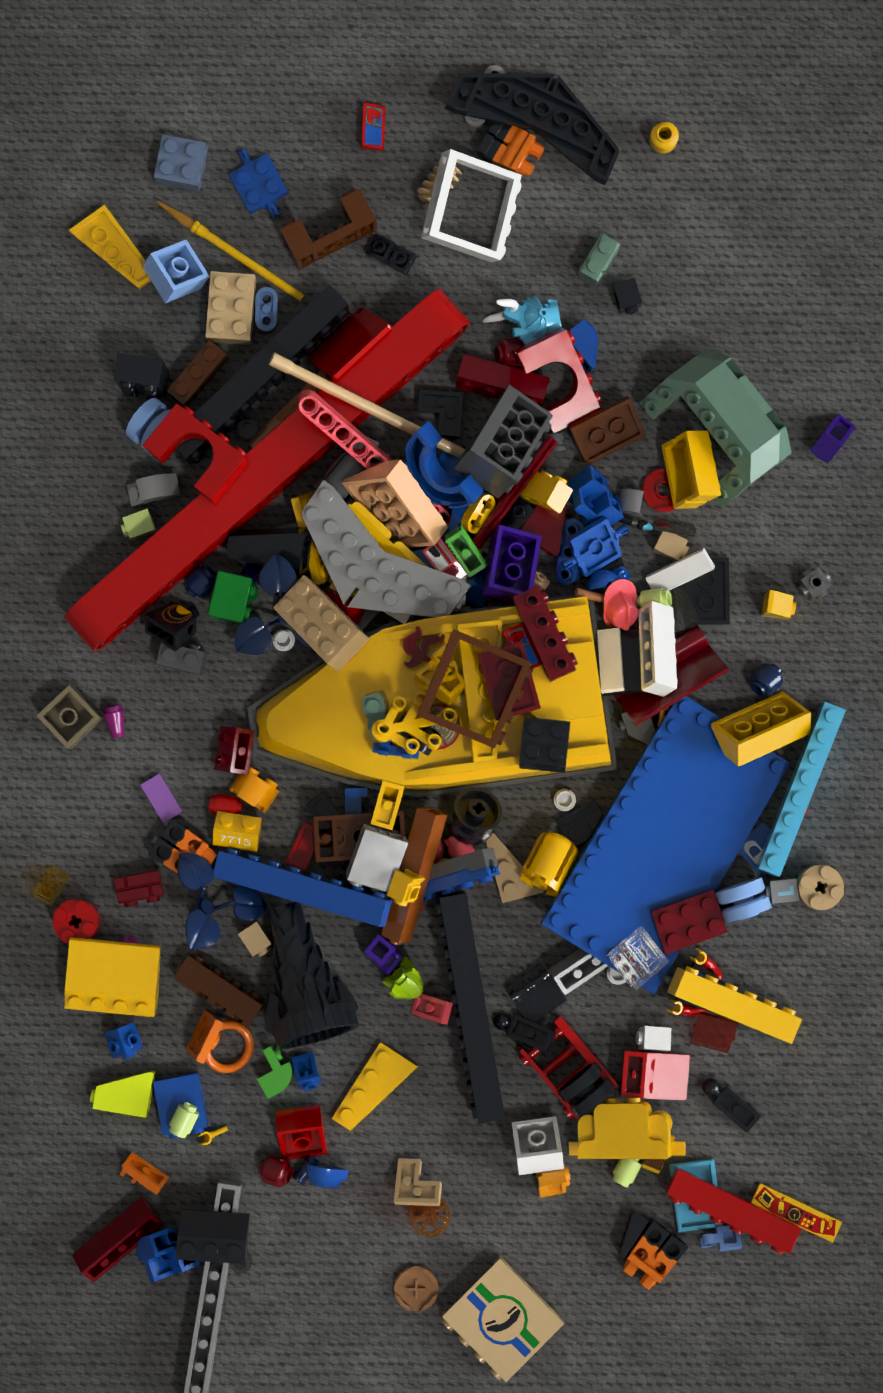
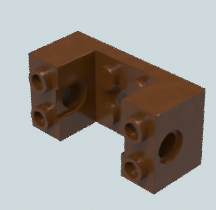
[280,189,377,270]
[311,811,405,862]

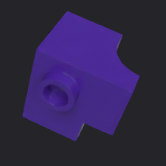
[362,931,403,976]

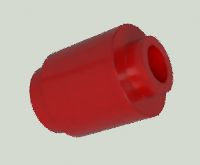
[209,794,242,816]

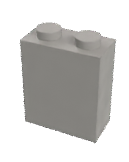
[345,823,408,893]

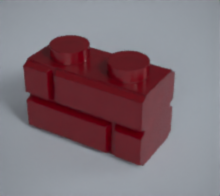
[114,869,165,907]

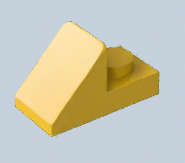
[370,781,405,830]

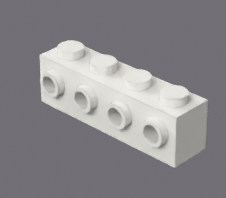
[638,601,677,697]

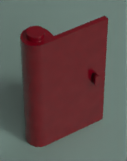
[610,625,729,726]

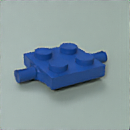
[229,149,289,219]
[561,516,629,577]

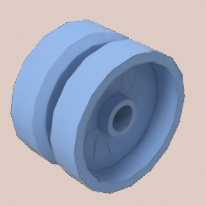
[126,398,171,456]
[715,877,772,923]

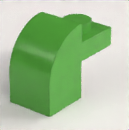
[257,1045,293,1099]

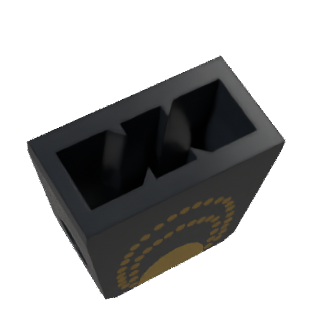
[145,602,199,651]

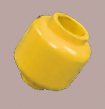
[649,121,679,153]

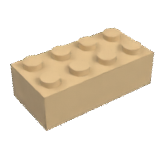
[273,575,370,672]

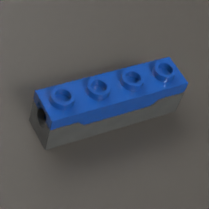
[423,848,500,901]

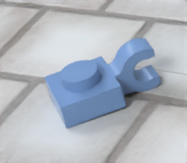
[699,1225,742,1251]

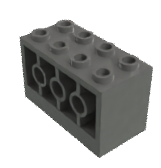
[454,385,553,498]

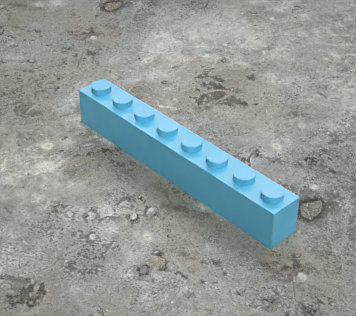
[755,702,846,877]

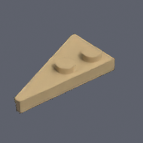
[486,833,544,903]

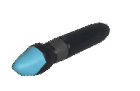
[618,514,653,530]

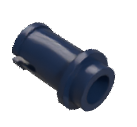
[292,1155,320,1185]

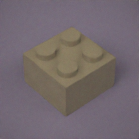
[37,685,103,749]

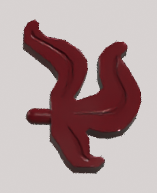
[403,626,445,668]

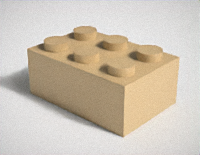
[206,271,257,345]

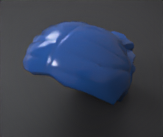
[587,565,630,593]

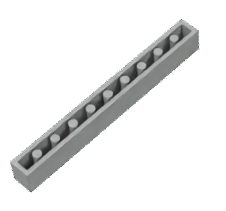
[184,1179,242,1393]

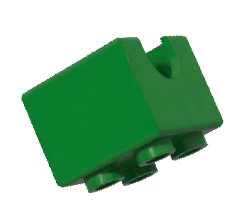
[208,571,259,625]

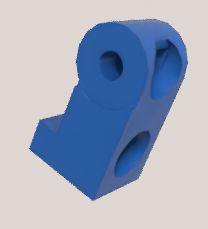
[345,788,368,815]

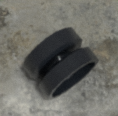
[446,787,502,845]
[557,1061,616,1118]

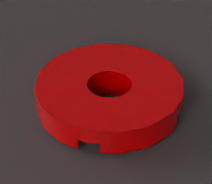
[642,468,675,512]

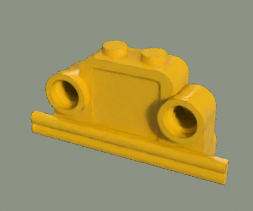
[569,1097,686,1159]

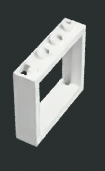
[421,149,522,262]

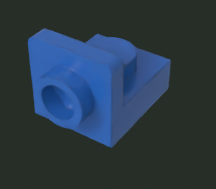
[291,1052,322,1090]

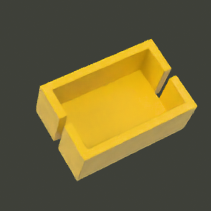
[661,431,721,509]

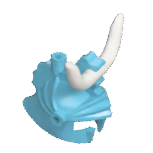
[483,296,562,345]

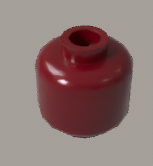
[494,337,524,367]
[258,1155,293,1188]

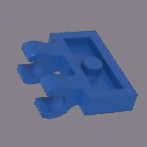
[372,741,419,759]

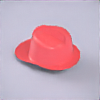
[603,579,638,630]

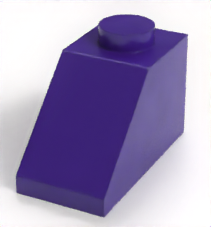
[810,413,856,464]

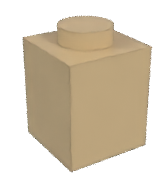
[653,529,689,562]
[238,921,273,957]

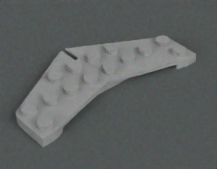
[302,480,471,617]

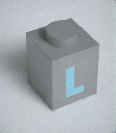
[764,878,799,904]

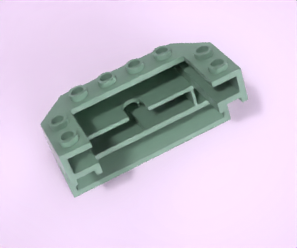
[639,348,792,508]

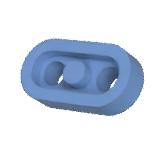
[255,287,278,333]

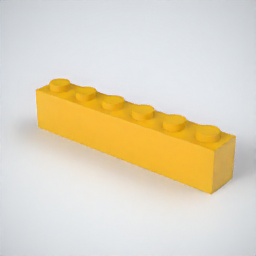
[667,966,802,1044]

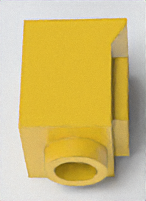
[387,869,425,906]

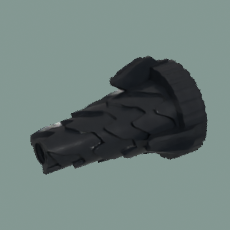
[265,902,359,1049]

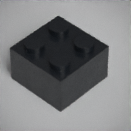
[519,717,570,773]

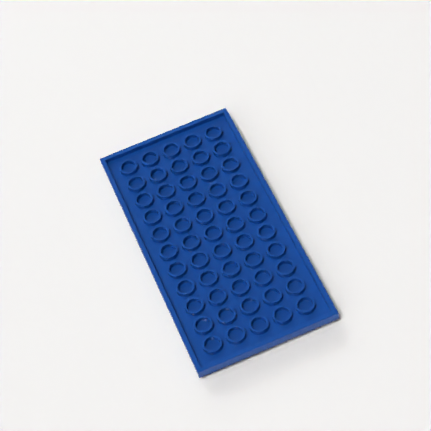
[540,696,791,994]

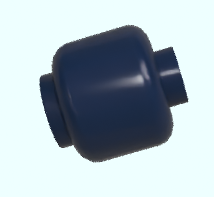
[185,565,217,598]
[750,663,783,696]

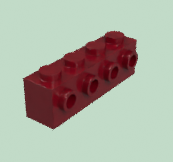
[455,354,550,407]
[512,586,578,682]
[72,1196,163,1283]

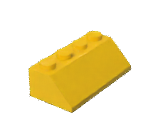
[711,691,811,767]

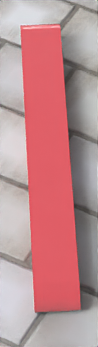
[297,389,451,526]

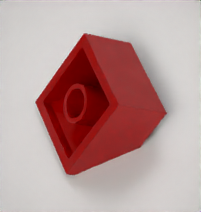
[275,1105,328,1160]

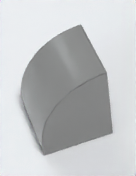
[619,489,644,516]

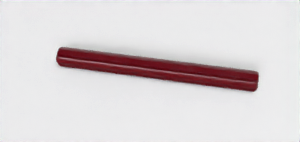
[472,436,558,549]

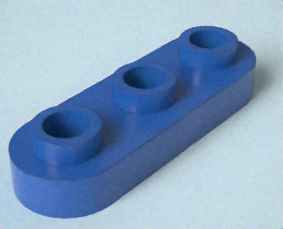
[555,519,585,585]

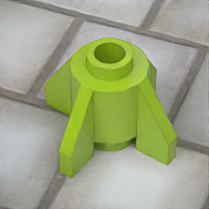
[382,956,424,1000]

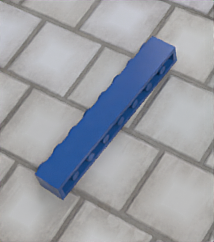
[213,848,392,927]

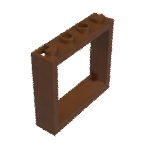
[417,629,534,748]

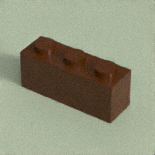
[167,340,229,407]

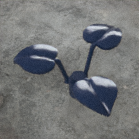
[234,554,311,655]
[178,853,267,951]

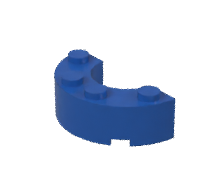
[404,420,484,509]

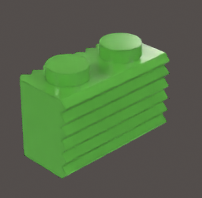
[444,524,488,577]

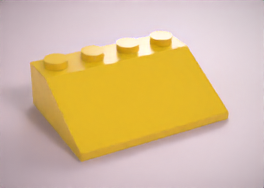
[64,937,160,1017]

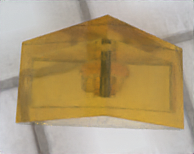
[30,864,71,906]

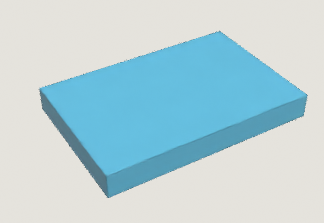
[669,1158,723,1232]

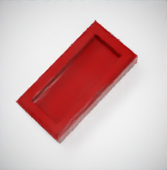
[285,822,314,872]

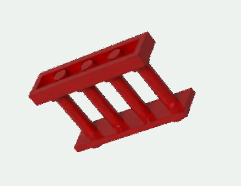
[518,1015,619,1121]

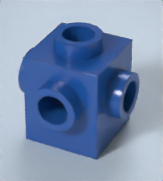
[104,1023,143,1060]

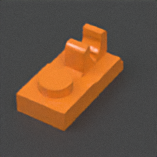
[120,1152,169,1195]

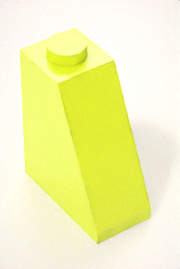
[90,1070,156,1118]

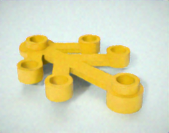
[371,692,458,755]

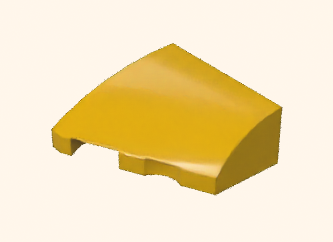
[414,644,465,707]

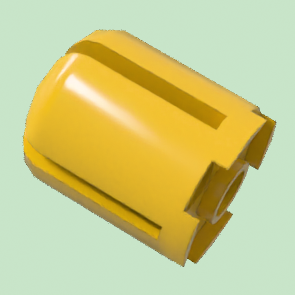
[519,832,578,897]

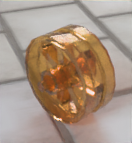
[408,1198,451,1237]

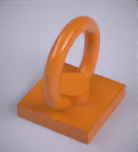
[185,1010,254,1073]

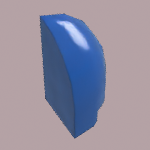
[307,1164,349,1188]

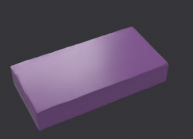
[141,773,183,823]

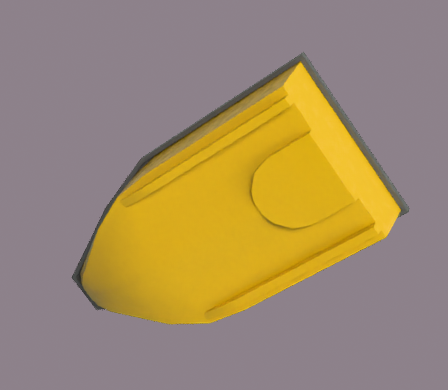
[247,595,617,797]

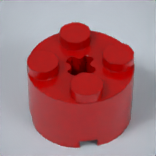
[53,899,101,944]

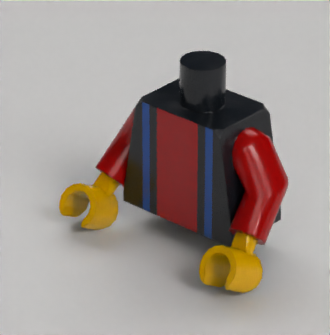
[667,948,725,1016]

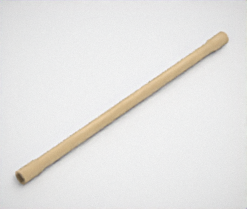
[268,352,465,459]

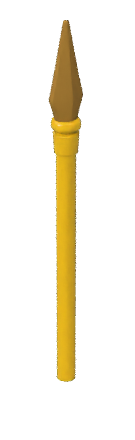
[157,201,305,302]

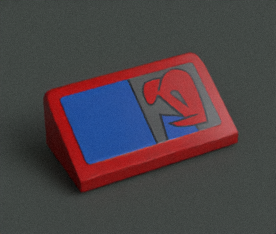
[362,103,386,151]
[502,623,542,668]

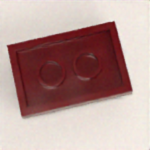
[477,641,541,721]
[649,889,727,955]

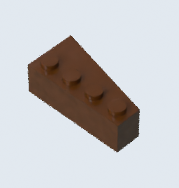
[173,954,265,1029]

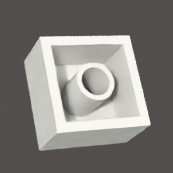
[511,1116,564,1175]

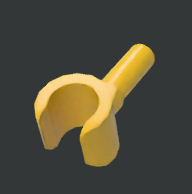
[195,1126,228,1145]

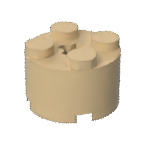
[797,865,844,910]

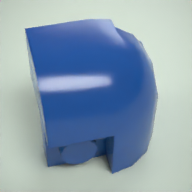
[567,464,624,527]
[137,1227,201,1283]

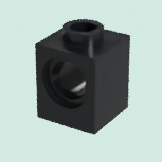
[612,278,642,315]

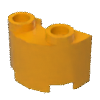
[229,766,280,813]
[536,1166,570,1198]

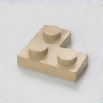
[394,1158,442,1206]

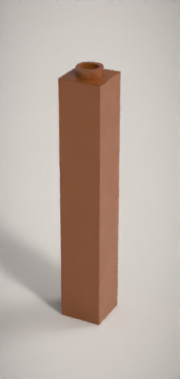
[381,807,447,945]

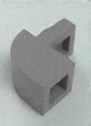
[127,473,181,507]

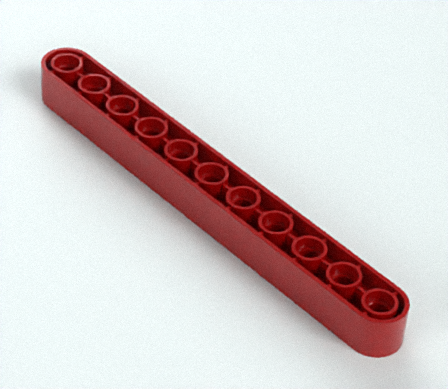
[64,289,471,652]

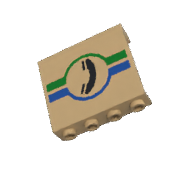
[442,1255,564,1382]

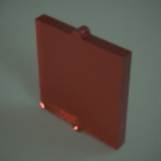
[690,1012,738,1053]

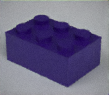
[481,525,542,604]

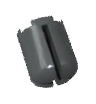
[312,450,367,505]

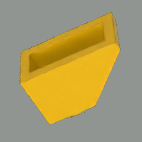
[761,590,796,620]

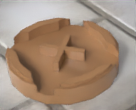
[394,1265,439,1311]

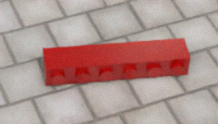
[665,1166,802,1255]

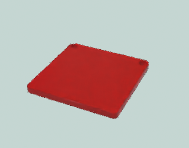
[307,307,391,380]

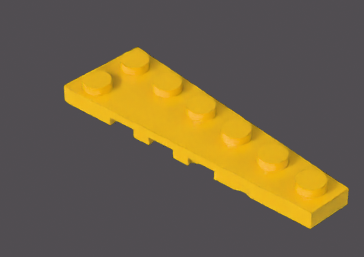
[456,620,502,763]

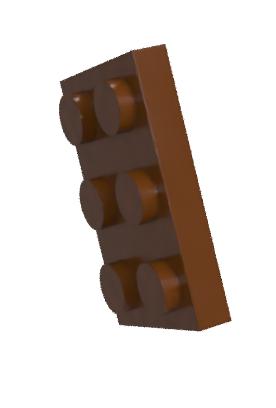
[568,396,646,466]

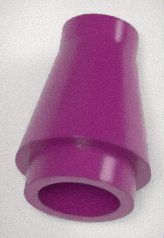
[102,704,125,738]

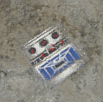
[607,926,669,991]

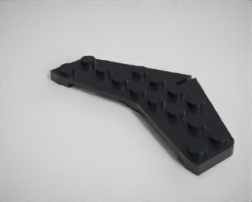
[444,73,619,185]

